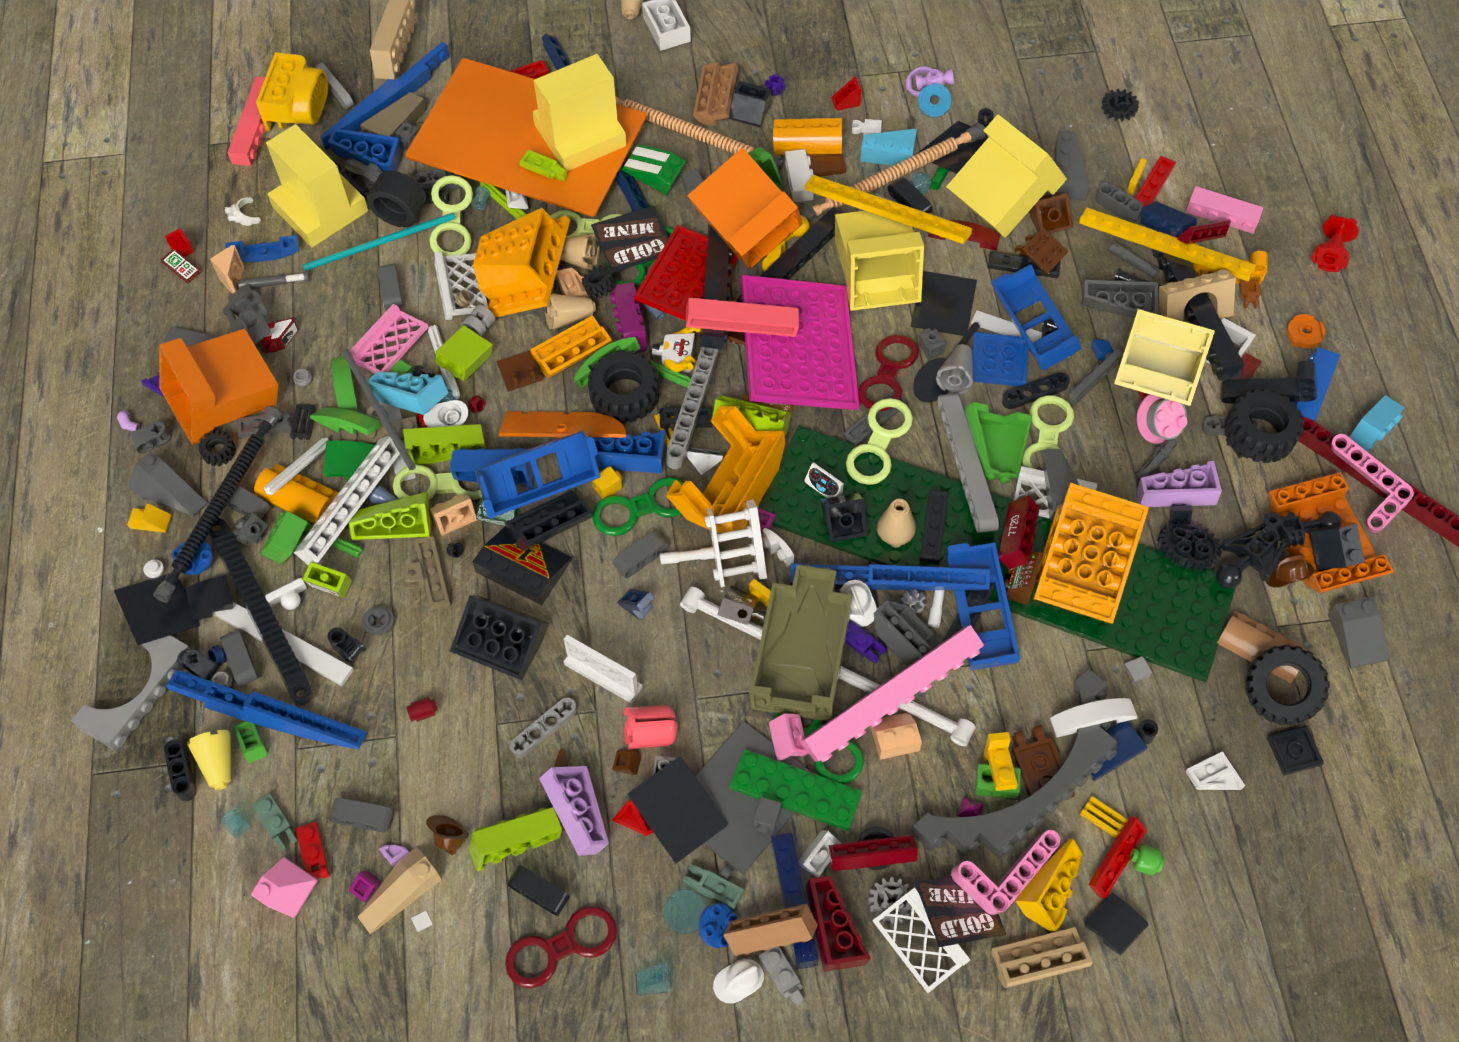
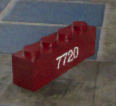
[998,495,1040,570]

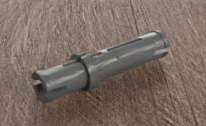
[1108,241,1160,279]
[1134,439,1177,482]

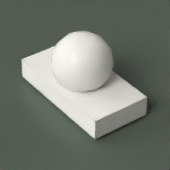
[265,578,307,610]

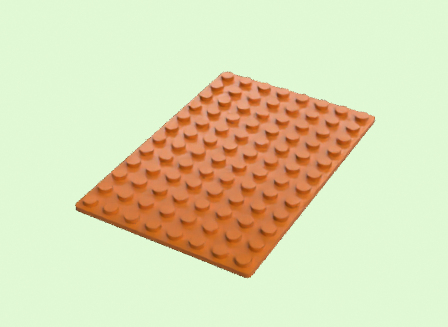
[405,58,647,217]

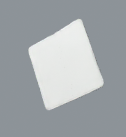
[411,911,432,932]

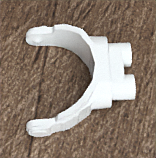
[225,197,261,226]

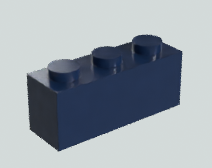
[1140,201,1197,238]

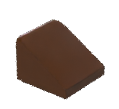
[554,748,569,767]
[612,750,641,775]

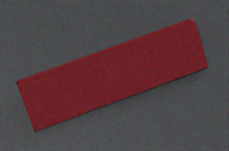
[1177,220,1231,244]
[828,835,918,871]

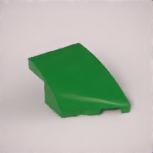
[324,441,375,482]

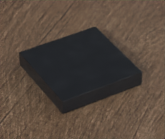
[1267,726,1324,776]

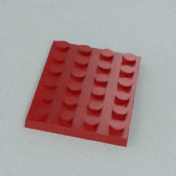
[634,225,738,321]

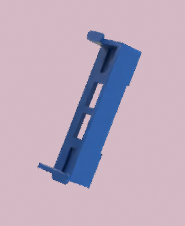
[991,264,1082,371]
[474,431,600,519]
[947,543,1020,670]

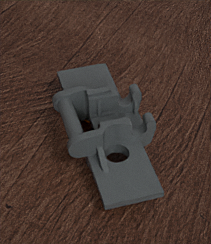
[223,283,271,345]

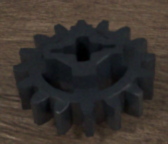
[1101,89,1139,122]

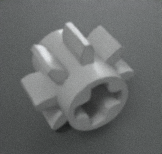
[901,589,927,613]

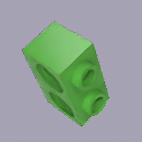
[975,763,1021,800]

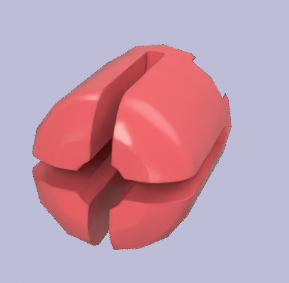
[624,705,677,749]

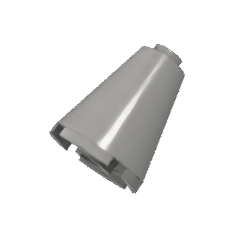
[936,344,974,394]

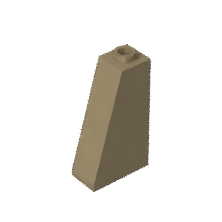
[360,92,426,137]

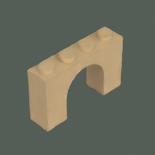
[1158,270,1236,322]

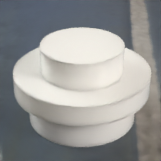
[143,559,164,578]

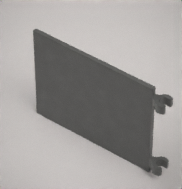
[695,722,812,881]

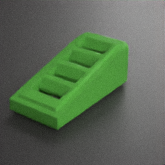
[233,721,267,763]

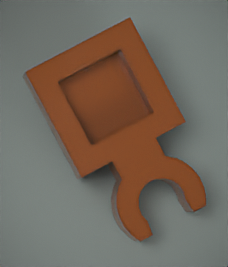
[1239,279,1260,309]

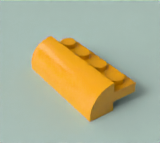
[773,118,842,155]
[530,315,612,378]
[254,464,339,524]

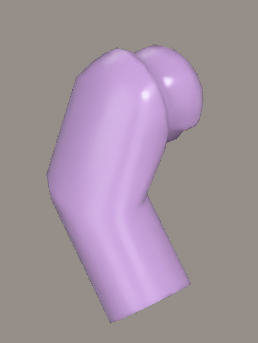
[117,410,141,431]

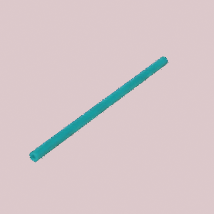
[303,212,456,271]

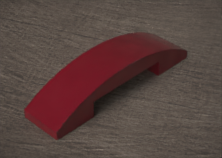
[928,220,1000,251]

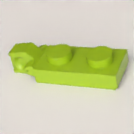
[519,150,568,181]

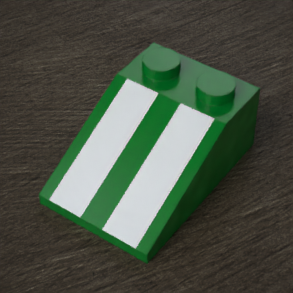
[622,144,686,196]

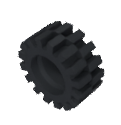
[581,265,617,299]
[198,430,236,466]

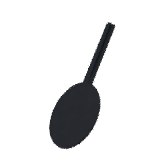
[913,322,980,402]

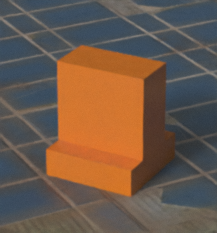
[687,147,803,271]
[159,328,278,445]

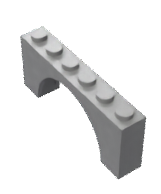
[71,636,191,752]

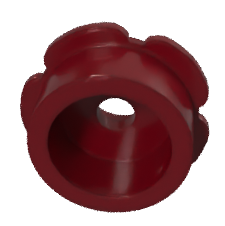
[468,395,485,413]

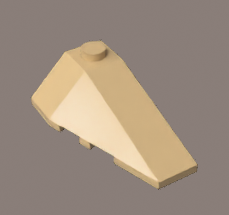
[358,847,441,935]

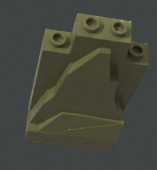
[750,565,853,721]

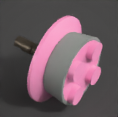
[1137,394,1188,444]

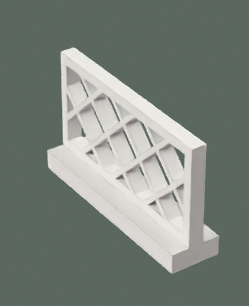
[434,252,488,320]
[1013,466,1097,518]
[564,635,643,704]
[872,888,970,993]

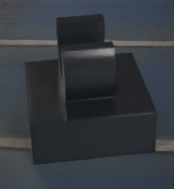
[1169,504,1193,524]

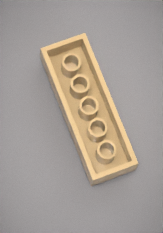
[370,0,418,79]

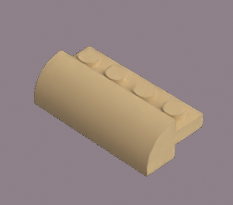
[991,927,1093,988]

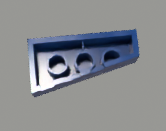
[594,430,666,474]

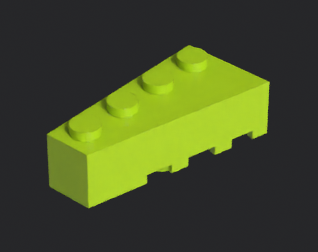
[349,492,432,540]
[469,807,562,872]

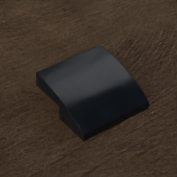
[185,575,233,620]
[1084,892,1149,956]

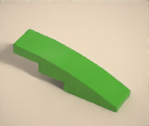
[310,407,380,436]

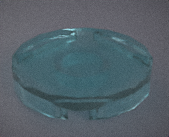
[663,890,706,934]

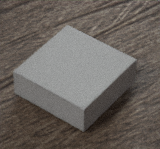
[1124,656,1153,683]

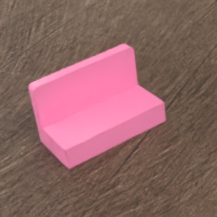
[769,713,809,761]

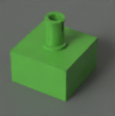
[260,511,308,565]

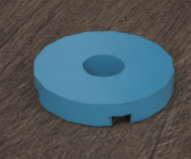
[918,83,952,118]

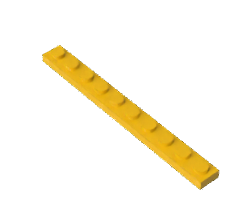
[805,175,972,244]
[1079,208,1256,282]

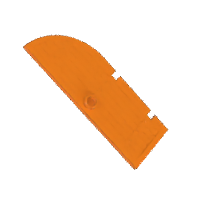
[499,411,626,439]

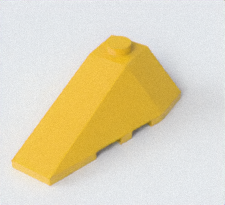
[1016,839,1083,933]

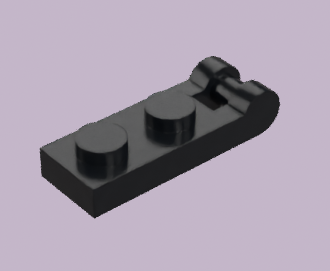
[659,407,712,429]

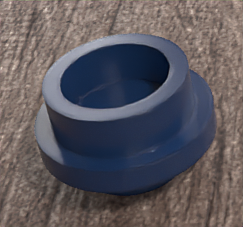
[208,645,226,665]

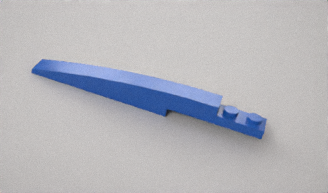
[320,42,449,150]
[790,563,990,590]
[167,669,368,750]

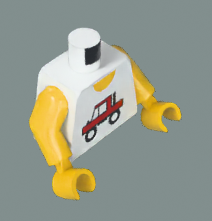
[652,327,701,373]

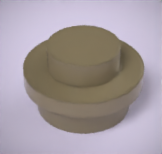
[455,290,472,308]

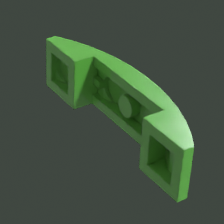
[574,337,640,389]
[331,356,359,412]

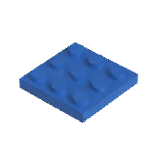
[972,332,1028,387]

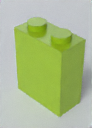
[435,325,493,381]

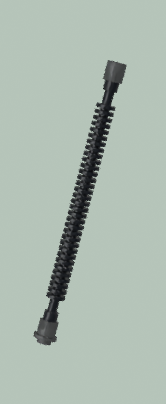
[153,406,282,602]

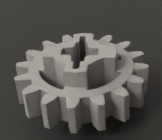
[868,877,911,926]

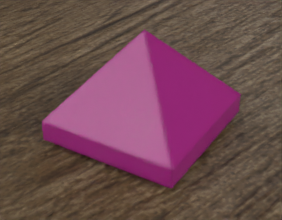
[958,796,984,817]

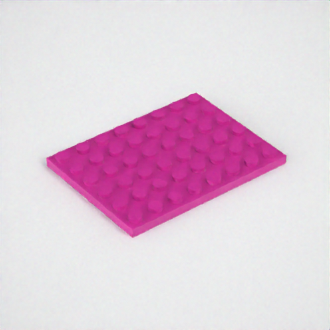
[741,275,859,410]

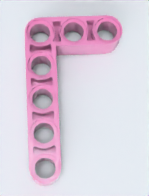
[1331,434,1414,533]
[951,830,1060,915]

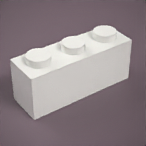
[785,149,814,202]

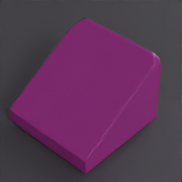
[757,508,776,534]
[349,871,382,903]

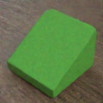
[389,359,413,376]

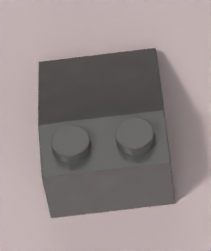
[1328,597,1390,668]

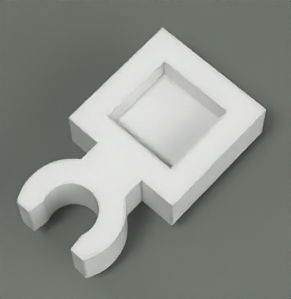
[852,119,882,135]

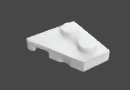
[1186,751,1245,790]

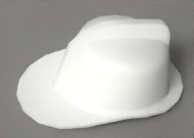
[423,400,468,427]
[840,580,877,627]
[713,958,764,1003]

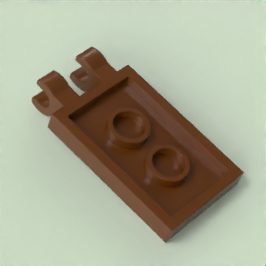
[807,154,846,177]
[1012,725,1075,801]

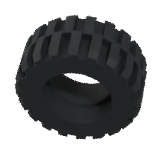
[588,350,660,423]
[1224,389,1304,463]
[1245,645,1330,725]

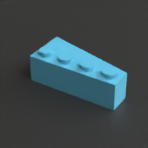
[367,372,448,415]

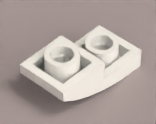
[762,528,794,566]

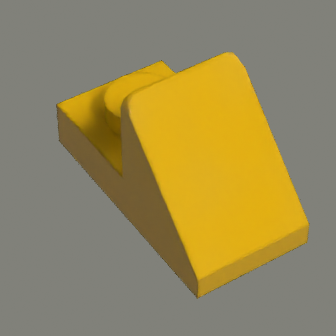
[127,504,172,533]

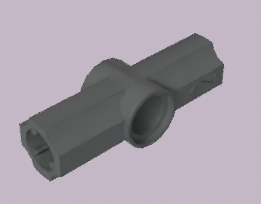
[345,158,383,186]

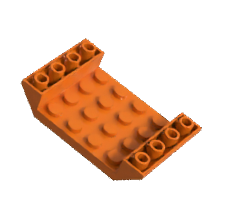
[1269,472,1394,593]

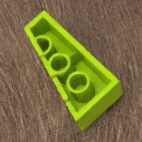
[712,395,792,436]
[403,424,486,465]

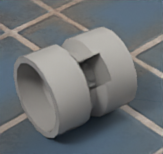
[461,305,496,337]

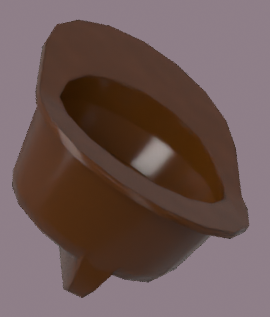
[1266,554,1314,588]
[426,815,469,855]

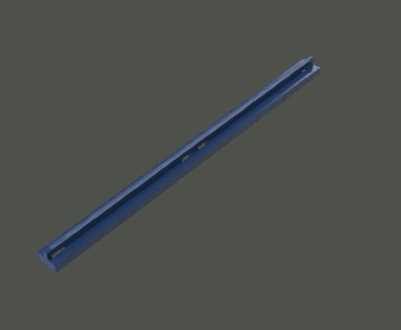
[542,33,649,212]

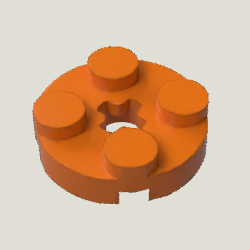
[1286,314,1325,348]

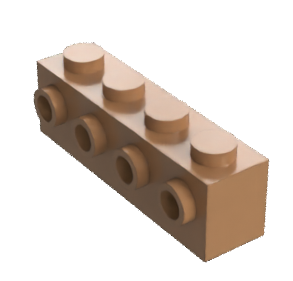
[723,904,817,956]

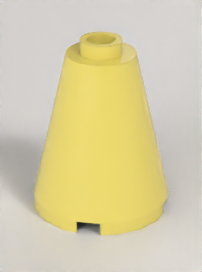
[188,730,231,790]

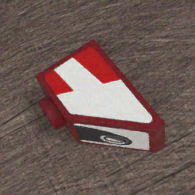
[261,317,299,354]

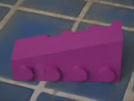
[610,282,647,353]

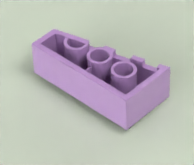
[1137,461,1222,507]
[539,766,609,856]

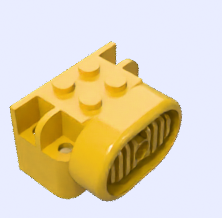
[256,52,328,131]

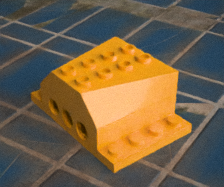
[473,208,570,318]
[1033,483,1149,624]

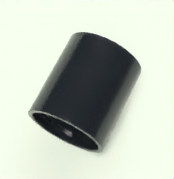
[1136,719,1158,744]

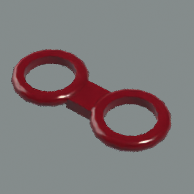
[858,335,919,411]
[505,906,617,988]

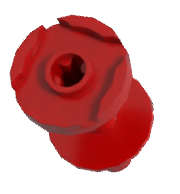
[1312,215,1359,272]

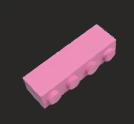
[1186,186,1264,234]

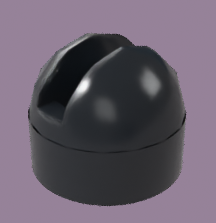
[446,542,463,558]

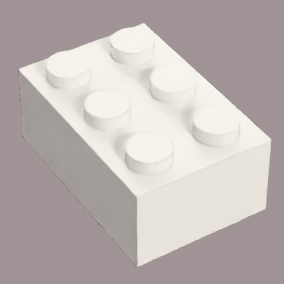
[642,0,691,51]

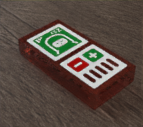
[161,248,201,284]

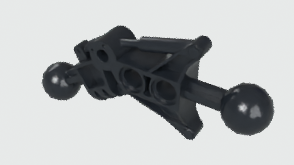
[1216,511,1342,589]

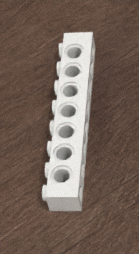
[293,436,400,565]

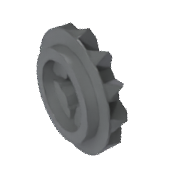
[362,606,394,636]

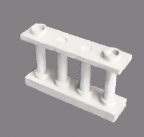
[705,499,767,587]

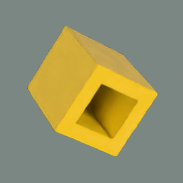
[592,466,623,499]

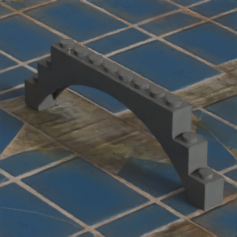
[913,669,1117,859]

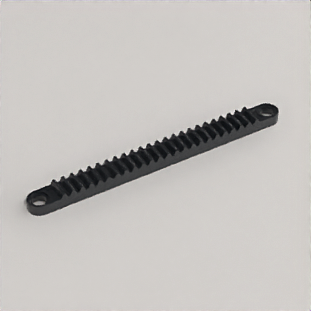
[209,518,312,705]

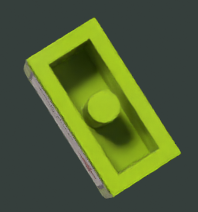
[302,562,352,598]

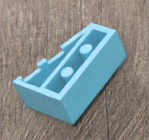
[860,129,917,166]
[1349,395,1405,452]

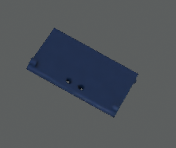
[1091,721,1147,781]

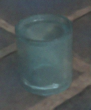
[221,809,250,838]

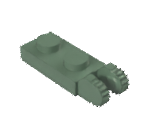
[251,793,298,851]
[682,864,744,911]

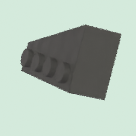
[1054,131,1090,201]
[1082,280,1158,319]

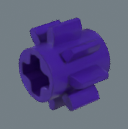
[765,75,785,96]

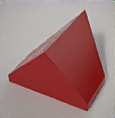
[831,76,862,111]
[612,799,653,836]

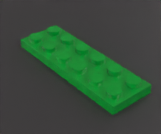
[729,749,862,832]

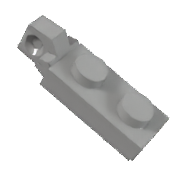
[759,946,804,1007]

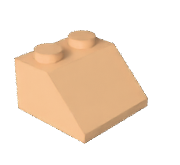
[430,493,477,536]
[870,712,922,760]

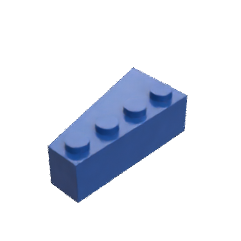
[328,128,403,172]
[1294,347,1340,421]
[450,448,534,489]

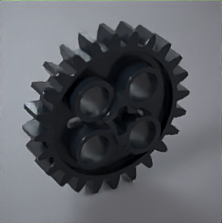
[1157,520,1222,572]

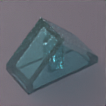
[635,962,671,996]

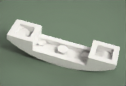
[1050,698,1137,738]

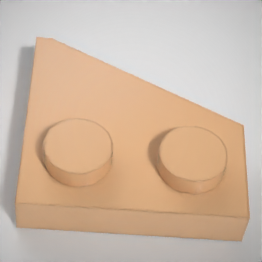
[555,268,589,298]

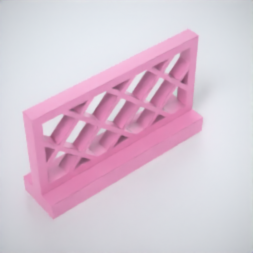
[350,304,429,374]

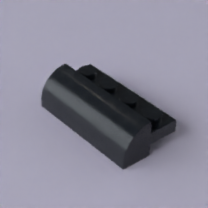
[506,490,593,551]

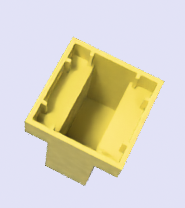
[532,54,626,172]
[946,114,1067,238]
[266,124,368,248]
[835,211,924,311]
[1114,309,1215,406]

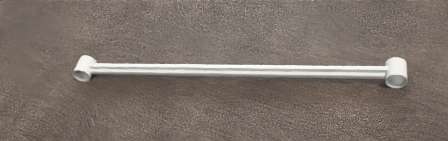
[680,587,976,746]

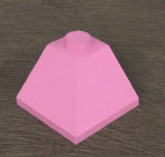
[251,857,318,918]

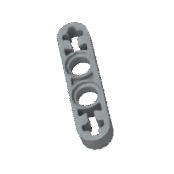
[314,62,354,110]
[510,697,577,758]

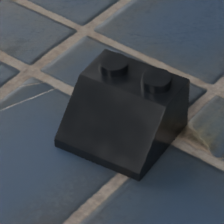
[821,493,868,542]
[1309,521,1365,570]

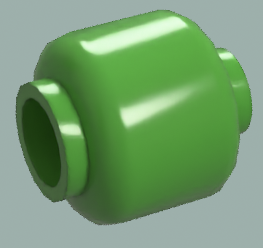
[1130,844,1165,876]

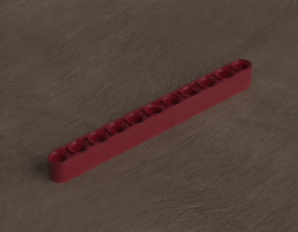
[1298,417,1459,547]

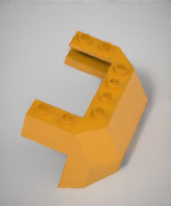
[666,406,785,533]

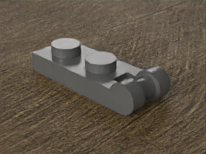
[237,411,292,438]

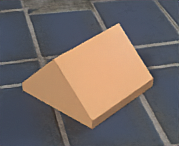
[210,245,244,294]

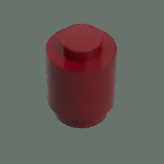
[406,696,438,722]

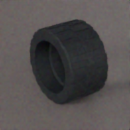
[366,170,427,227]

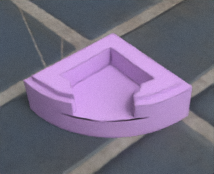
[379,845,409,867]

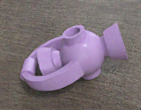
[905,66,955,97]

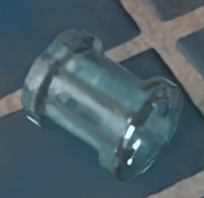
[471,187,490,210]

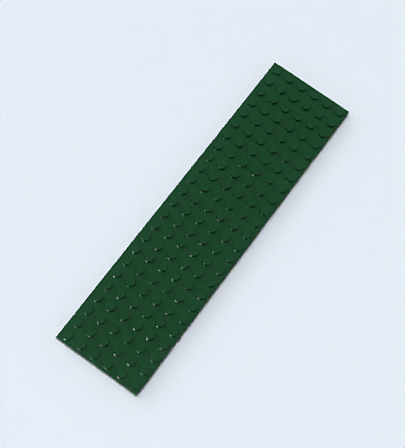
[760,425,1236,683]

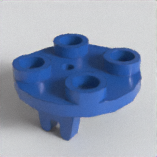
[172,541,213,575]
[698,903,737,948]

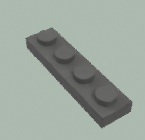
[1068,349,1123,407]

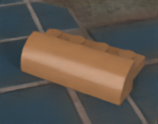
[693,62,738,126]
[1217,610,1309,683]

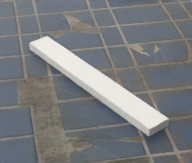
[213,602,354,686]

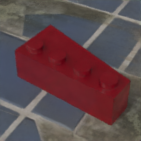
[806,876,871,972]

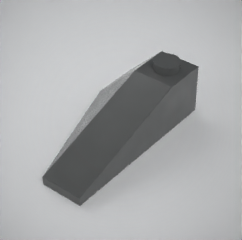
[1042,449,1079,521]
[128,451,208,517]

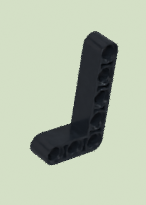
[1221,361,1317,404]

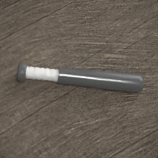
[237,271,310,289]

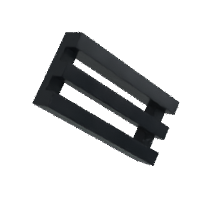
[290,404,316,440]

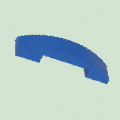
[225,235,299,262]

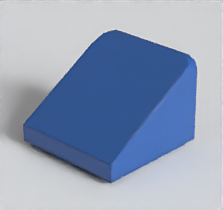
[1091,339,1114,361]

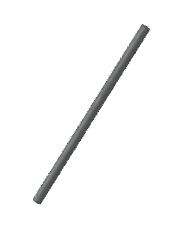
[342,349,416,470]

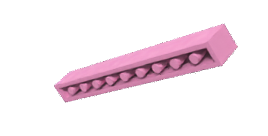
[801,625,984,762]

